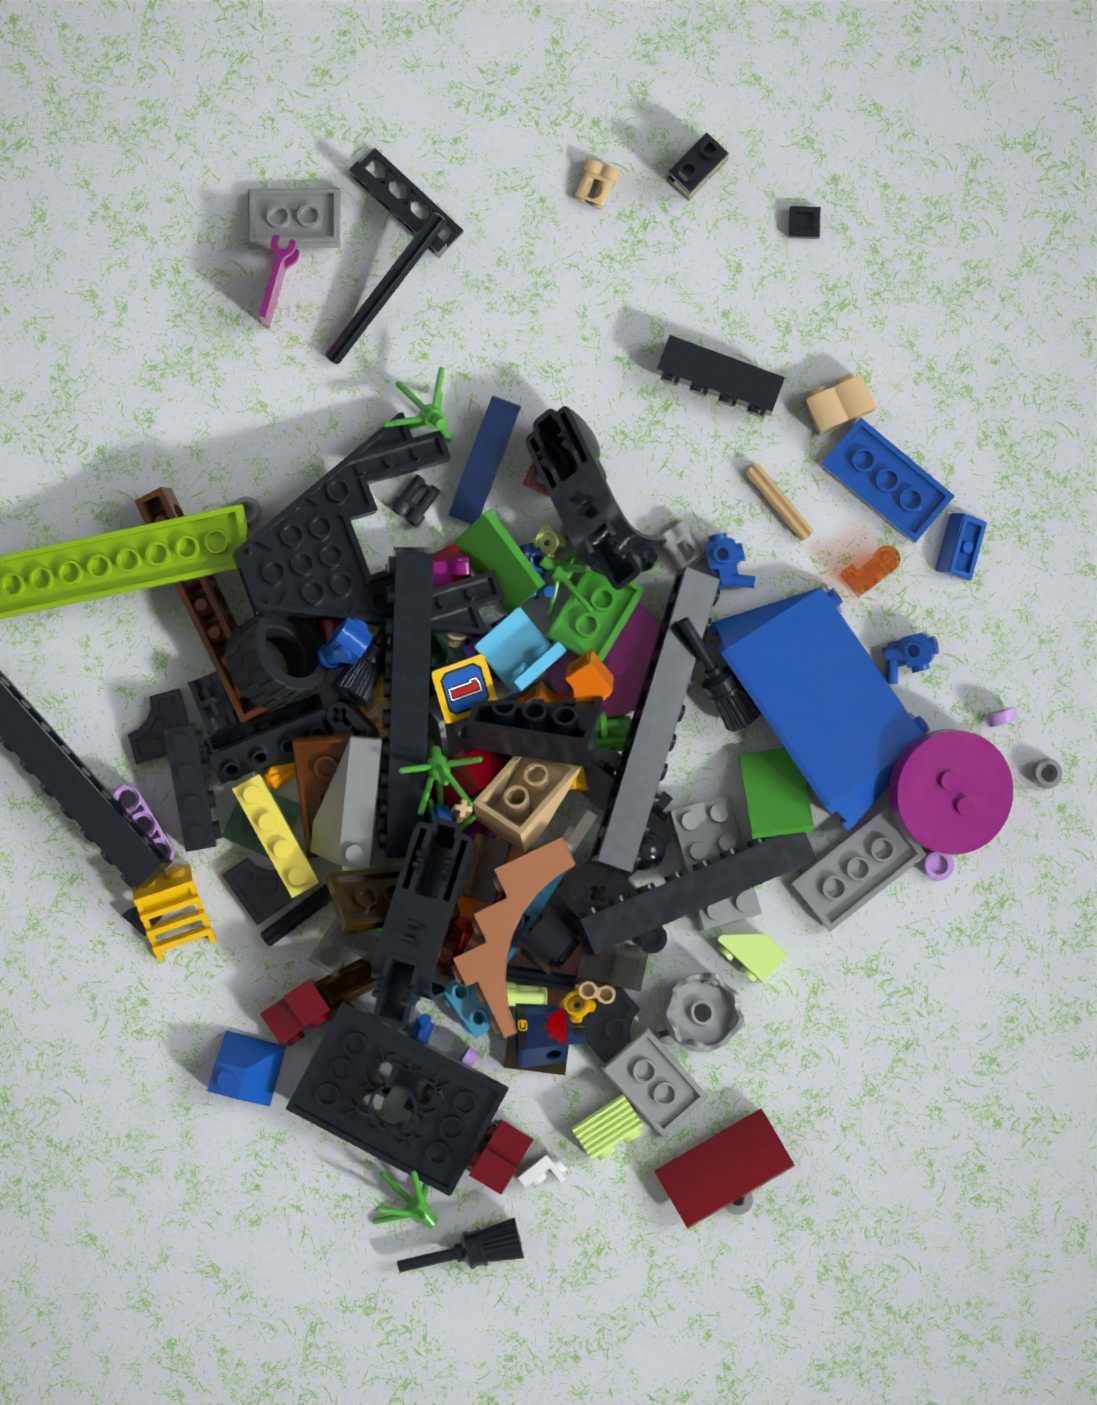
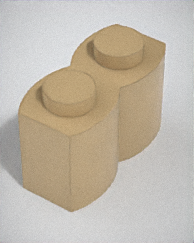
[804,373,877,436]

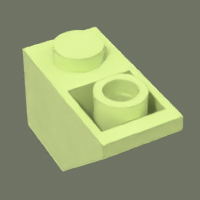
[717,934,788,982]

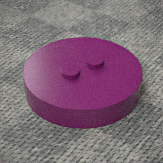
[546,604,660,718]
[889,729,1013,855]

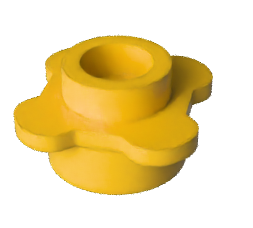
[559,987,596,1024]

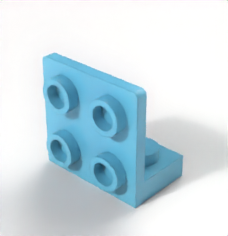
[474,608,567,694]

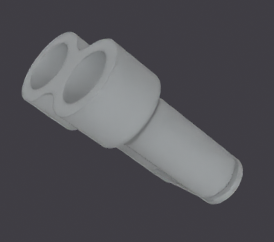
[660,519,706,570]

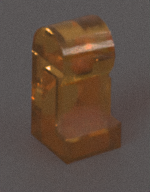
[840,545,900,598]

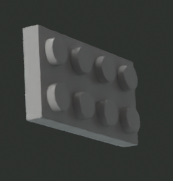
[668,795,762,931]
[791,807,927,932]

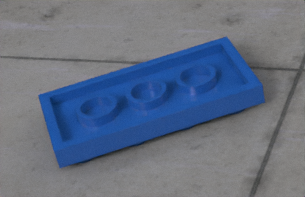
[821,417,955,544]

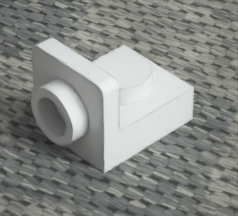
[517,1153,567,1188]

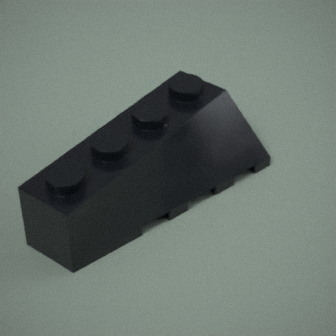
[466,697,603,768]

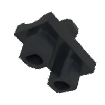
[188,671,238,734]

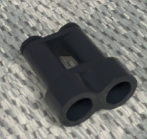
[388,474,441,528]

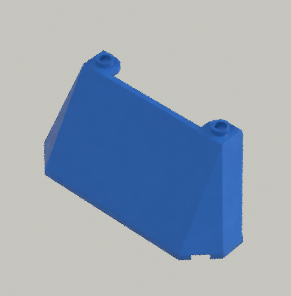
[710,586,930,830]

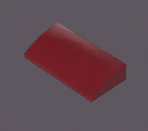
[654,1108,795,1229]

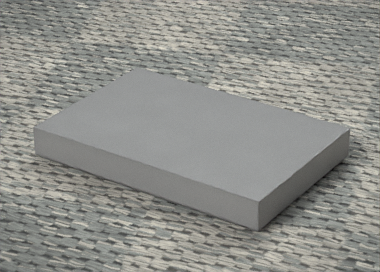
[248,188,340,249]
[601,1026,709,1138]

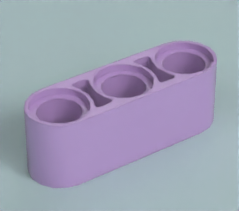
[113,785,175,861]

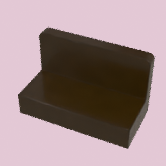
[462,833,512,904]

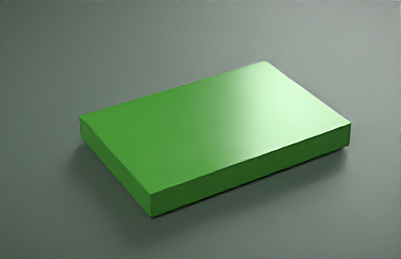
[454,509,546,615]
[545,571,645,662]
[739,748,814,839]

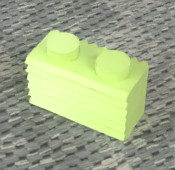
[571,1094,644,1161]

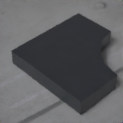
[128,688,190,764]
[222,857,301,926]
[574,986,640,1063]

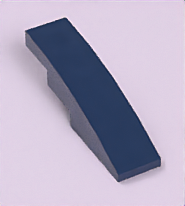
[448,395,521,524]

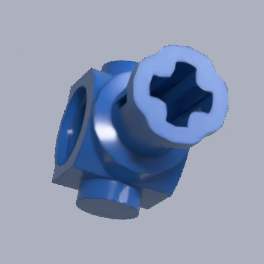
[317,617,373,670]

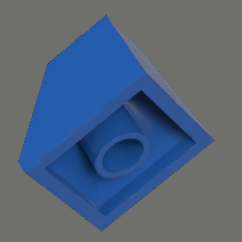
[207,1030,286,1107]

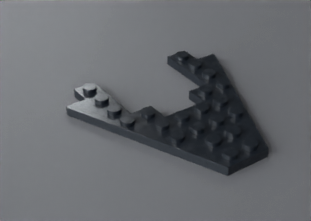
[232,412,505,638]

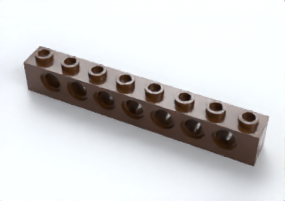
[135,487,275,723]

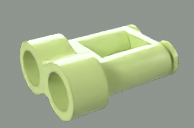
[506,981,547,1007]

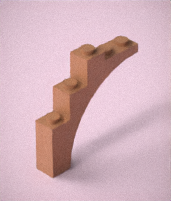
[451,837,577,1038]

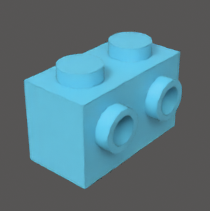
[442,977,493,1039]

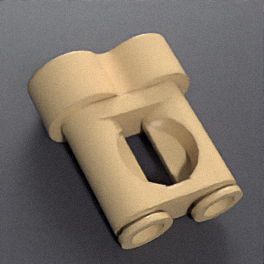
[574,158,620,210]
[579,979,616,1004]

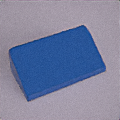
[935,513,987,581]

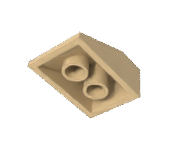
[473,756,580,852]

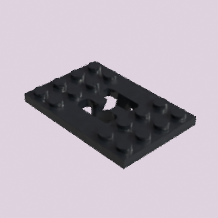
[285,999,509,1196]

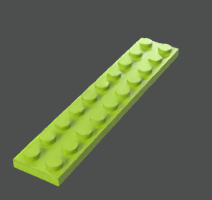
[0,504,249,620]

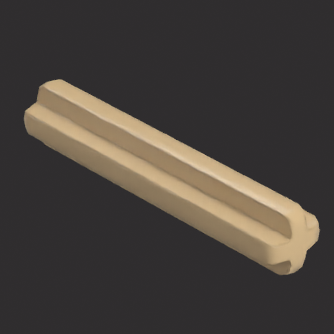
[745,463,813,541]
[450,799,473,824]

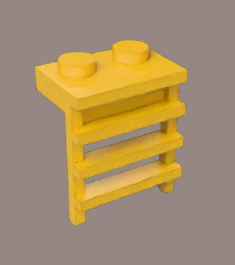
[132,863,216,962]

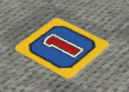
[432,654,498,723]

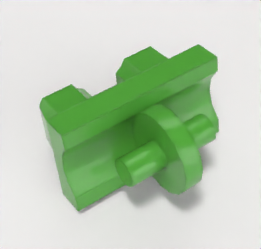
[594,712,631,753]

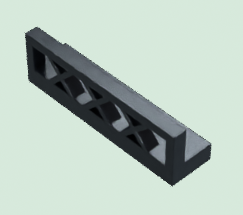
[349,148,464,258]

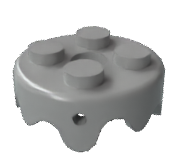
[663,972,744,1052]

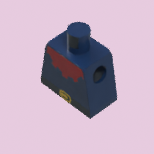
[515,1004,586,1068]

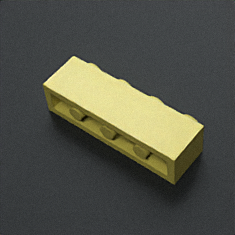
[232,774,321,899]

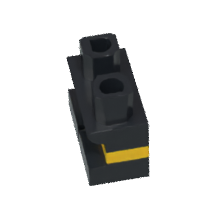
[667,132,729,201]

